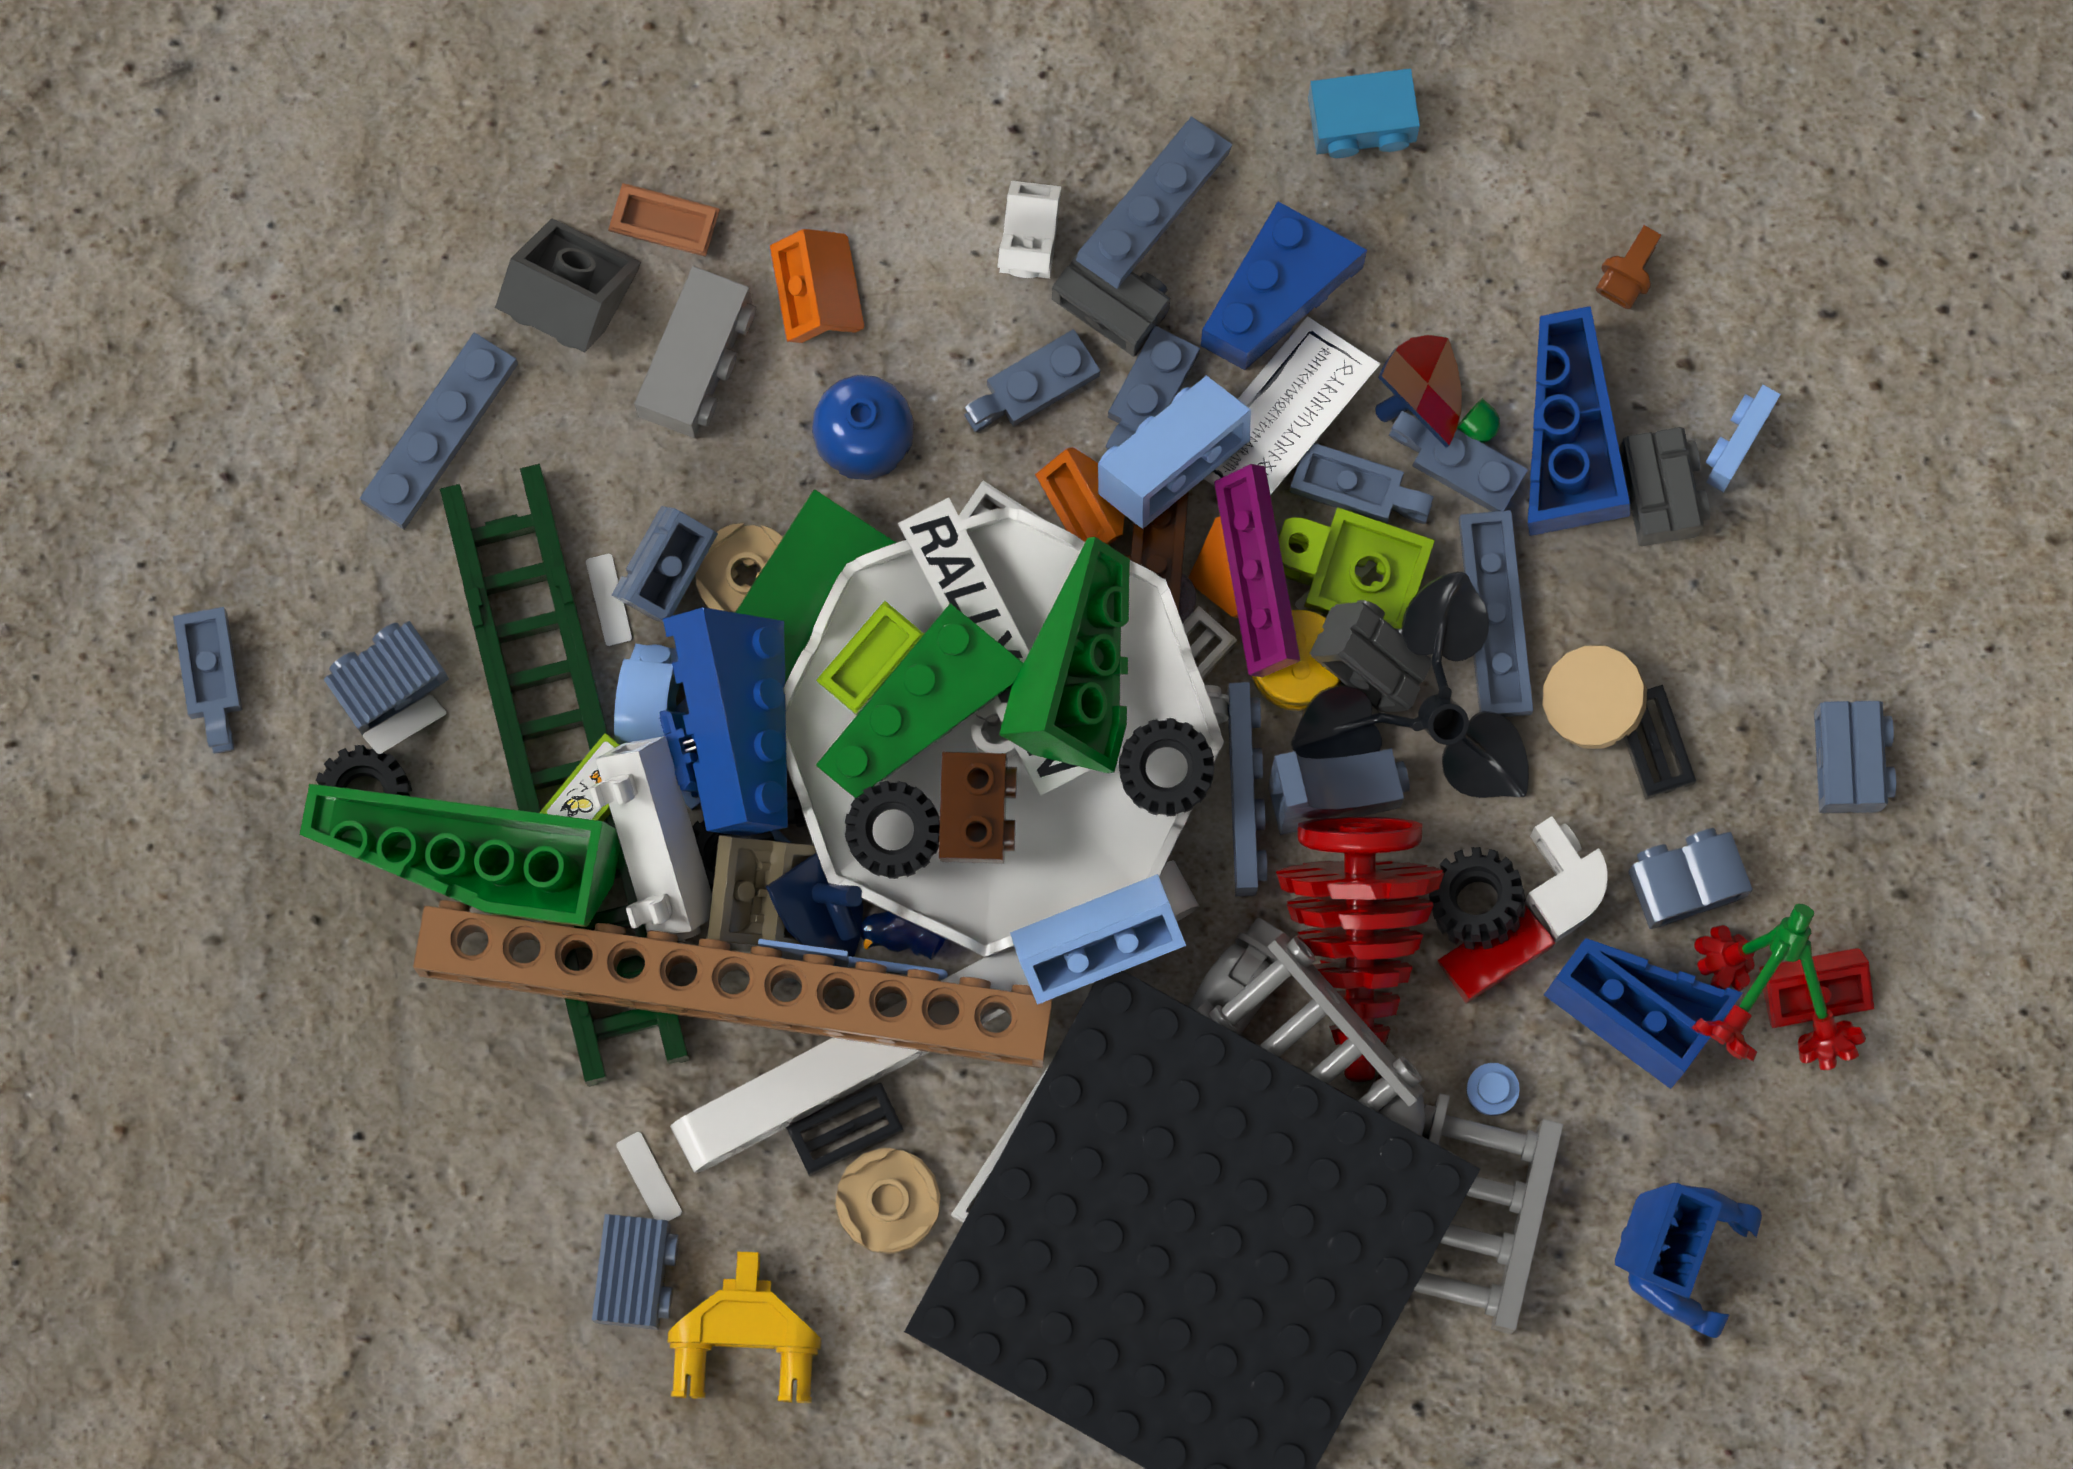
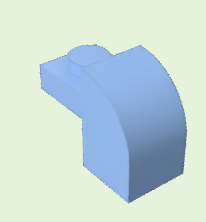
[614,644,680,745]

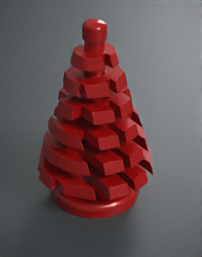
[1276,817,1444,1082]

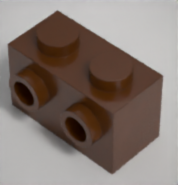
[939,752,1017,864]

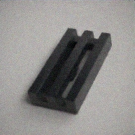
[1624,685,1696,800]
[786,1082,904,1177]

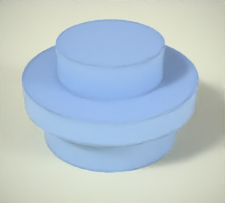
[1466,1063,1519,1116]

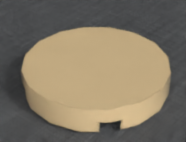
[1542,646,1647,749]
[835,1148,941,1254]

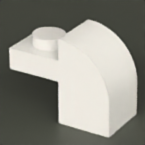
[997,181,1061,279]
[1524,816,1608,943]

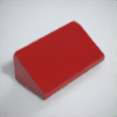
[1437,905,1555,1004]
[1759,948,1874,1028]

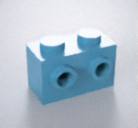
[1308,68,1420,158]

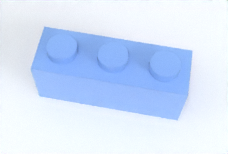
[1098,375,1251,529]
[1010,874,1186,1005]

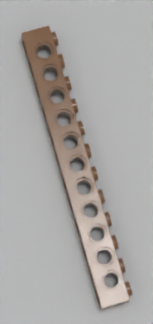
[413,900,1052,1069]

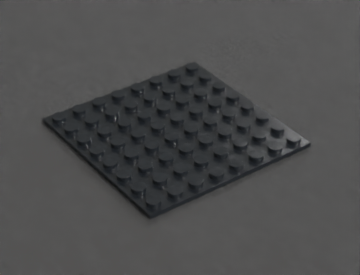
[904,971,1481,1469]

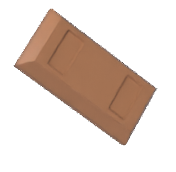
[608,183,720,257]

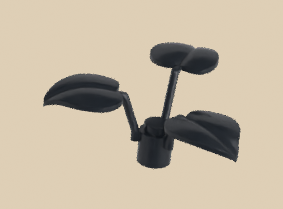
[1291,572,1529,798]

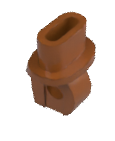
[1595,225,1662,309]

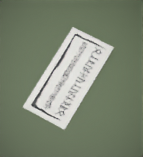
[1204,316,1380,495]

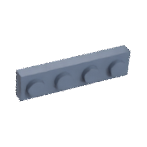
[1076,116,1232,289]
[359,332,518,530]
[1458,510,1533,717]
[1227,682,1267,897]

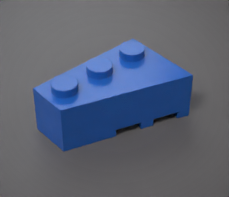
[1201,201,1367,370]
[1544,938,1743,1089]

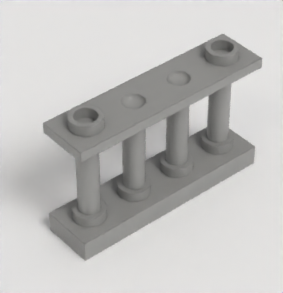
[1196,932,1425,1111]
[1414,1093,1563,1334]

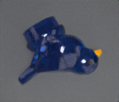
[860,911,946,960]

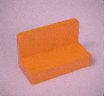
[770,229,864,343]

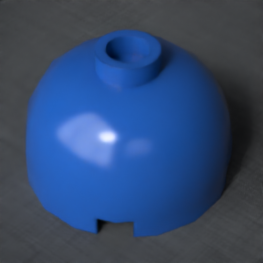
[812,375,914,480]

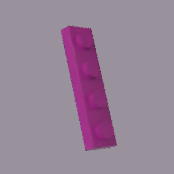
[1214,464,1301,678]

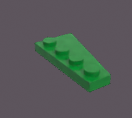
[816,603,1023,799]

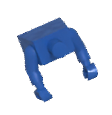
[1615,1183,1762,1338]

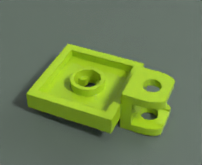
[1278,507,1435,629]

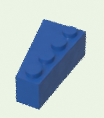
[1528,306,1631,536]
[663,607,788,836]

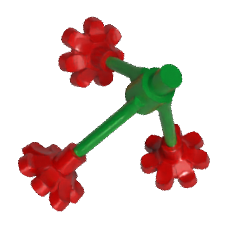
[1691,904,1866,1070]

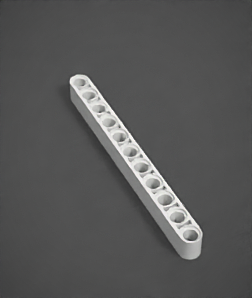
[670,860,1200,1173]

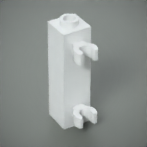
[590,736,712,941]

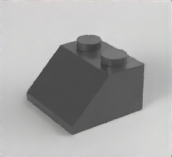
[495,218,641,353]

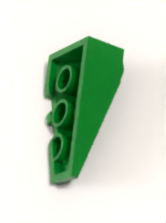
[999,537,1130,773]

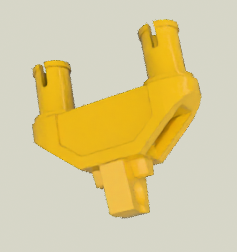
[667,1251,821,1403]

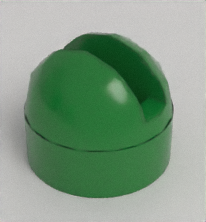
[1457,398,1500,443]

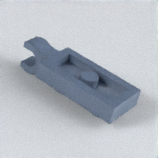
[1105,326,1200,451]
[964,329,1101,432]
[1389,411,1528,512]
[1290,443,1434,524]
[173,607,242,754]

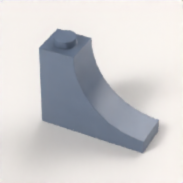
[1268,748,1410,835]

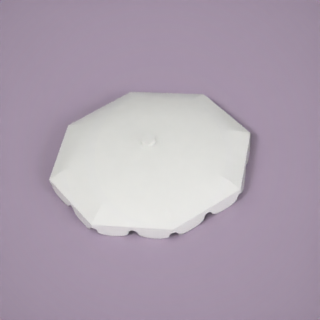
[783,506,1224,957]

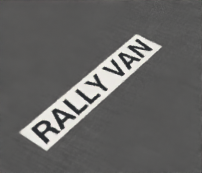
[898,497,1091,796]

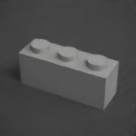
[634,266,756,438]

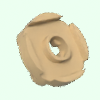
[696,523,783,612]

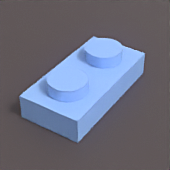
[1705,385,1781,493]

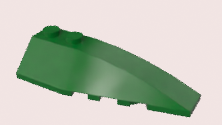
[299,784,621,927]

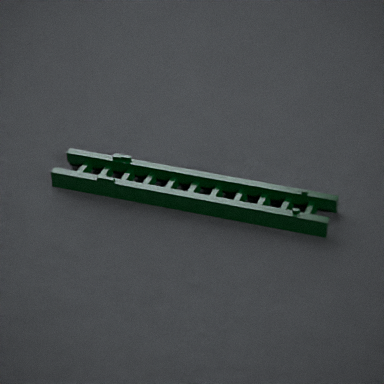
[440,463,690,1087]

